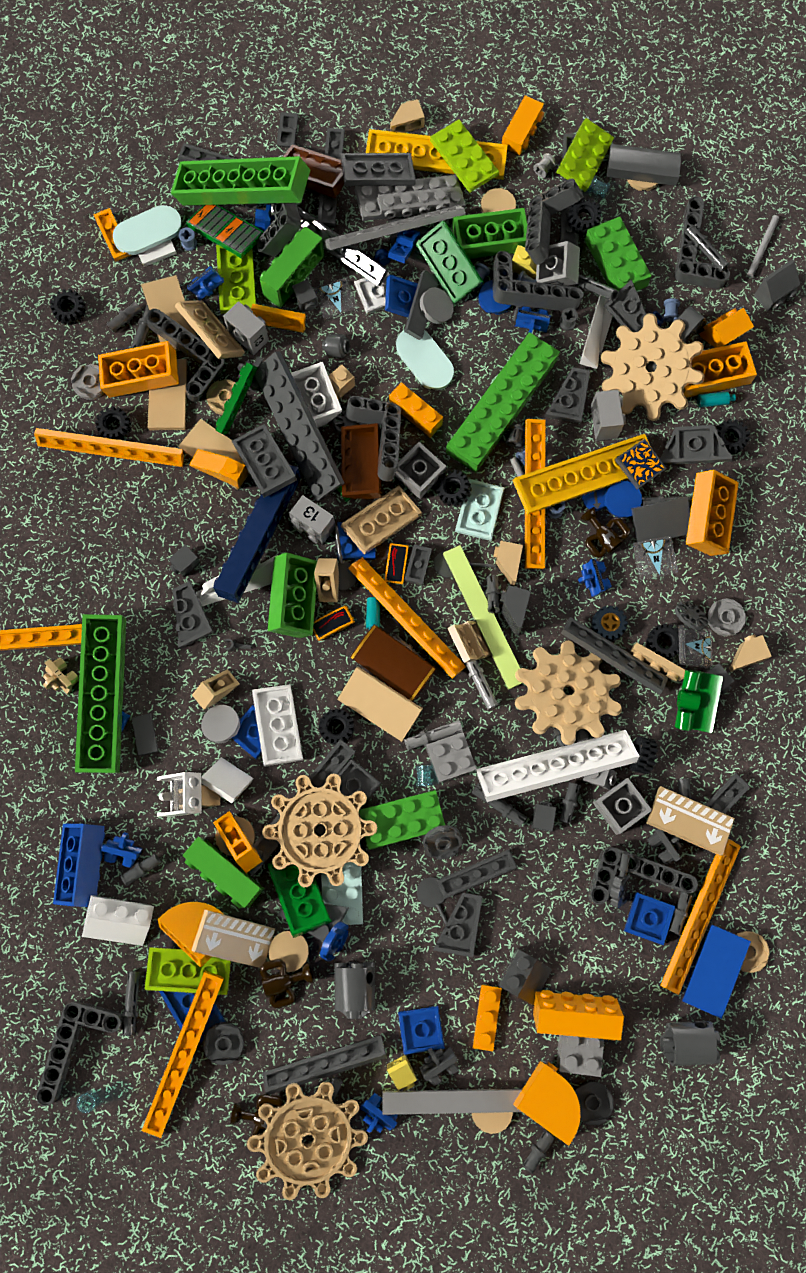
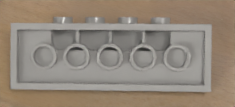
[355,175,465,221]

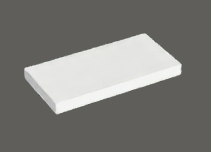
[252,684,303,766]

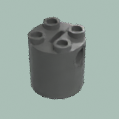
[334,962,375,1019]
[660,1021,720,1066]

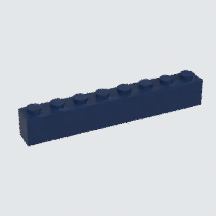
[213,465,302,603]

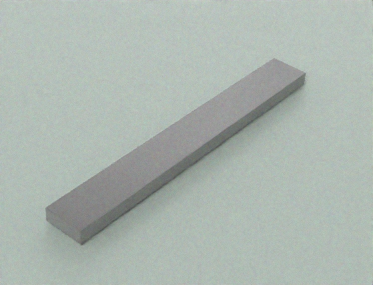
[324,205,465,250]
[382,1089,522,1115]

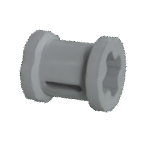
[533,153,556,178]

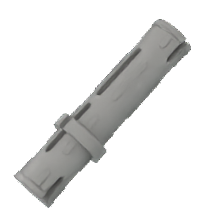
[465,661,499,710]
[404,720,463,751]

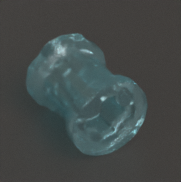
[588,177,611,198]
[415,765,433,787]
[77,1090,100,1113]

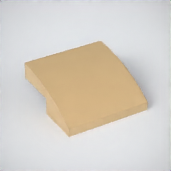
[448,621,491,663]

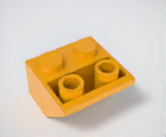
[699,307,754,348]

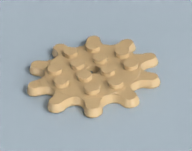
[600,313,705,421]
[515,641,622,745]
[262,774,378,887]
[247,1082,368,1200]

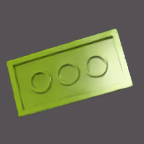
[556,118,614,192]
[430,120,499,193]
[216,245,256,314]
[145,947,231,995]

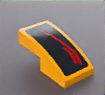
[385,543,409,584]
[313,606,355,641]

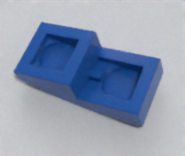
[388,229,420,264]

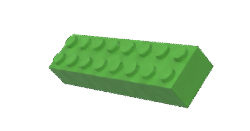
[171,156,310,205]
[446,332,560,473]
[75,614,126,773]

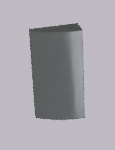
[606,144,681,186]

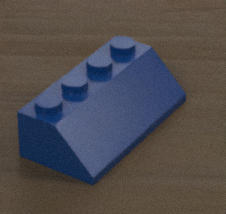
[53,824,105,907]

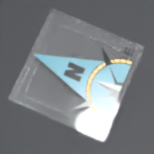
[313,277,359,322]
[633,536,678,580]
[679,625,713,668]

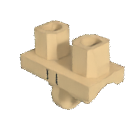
[43,658,79,695]

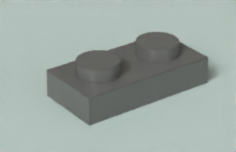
[404,544,432,586]

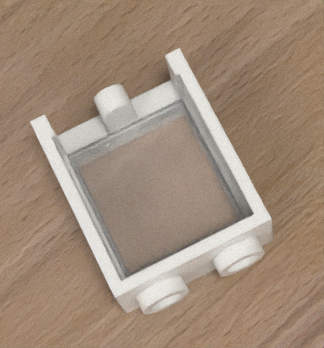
[157,772,202,817]

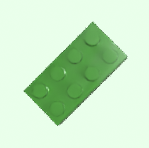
[453,208,527,259]
[585,217,652,292]
[260,226,324,308]
[268,552,317,638]
[359,790,445,850]
[182,837,265,909]

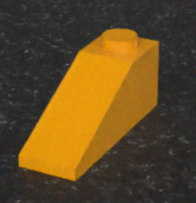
[189,449,248,489]
[213,811,263,873]

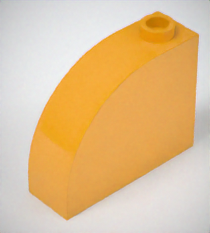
[158,902,223,967]
[513,1061,580,1146]

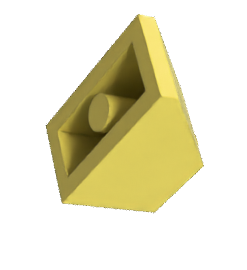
[512,245,537,279]
[387,1055,417,1091]

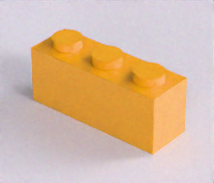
[502,96,545,155]
[389,382,443,438]

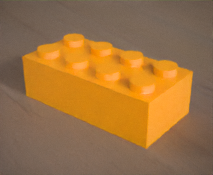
[98,341,179,398]
[683,341,757,398]
[686,470,739,556]
[533,990,624,1040]

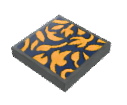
[615,439,667,489]

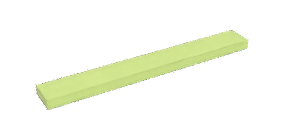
[443,545,522,690]

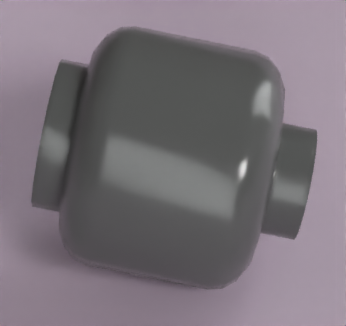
[322,334,350,358]

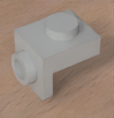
[583,769,617,790]

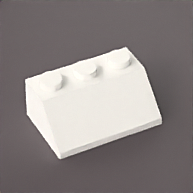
[291,362,342,428]
[82,895,154,946]

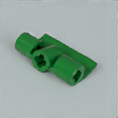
[675,670,723,733]

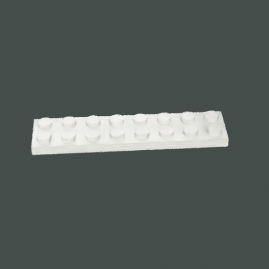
[476,730,639,802]

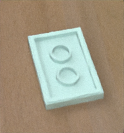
[455,479,505,541]

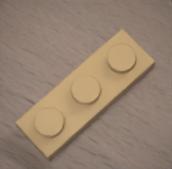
[629,642,685,681]

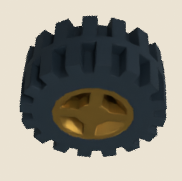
[591,606,628,642]

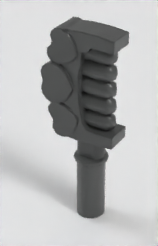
[610,851,630,908]

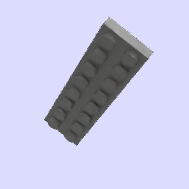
[255,351,345,502]

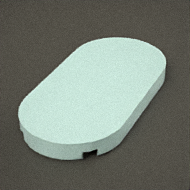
[113,205,182,255]
[396,330,454,390]

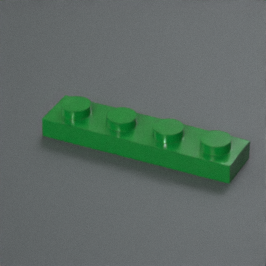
[215,363,258,435]

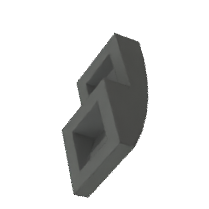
[277,112,299,147]

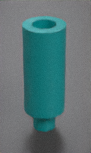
[697,391,736,408]
[366,597,381,630]

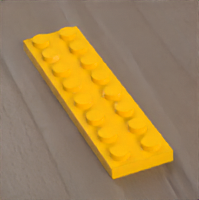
[366,129,508,180]
[513,434,651,515]

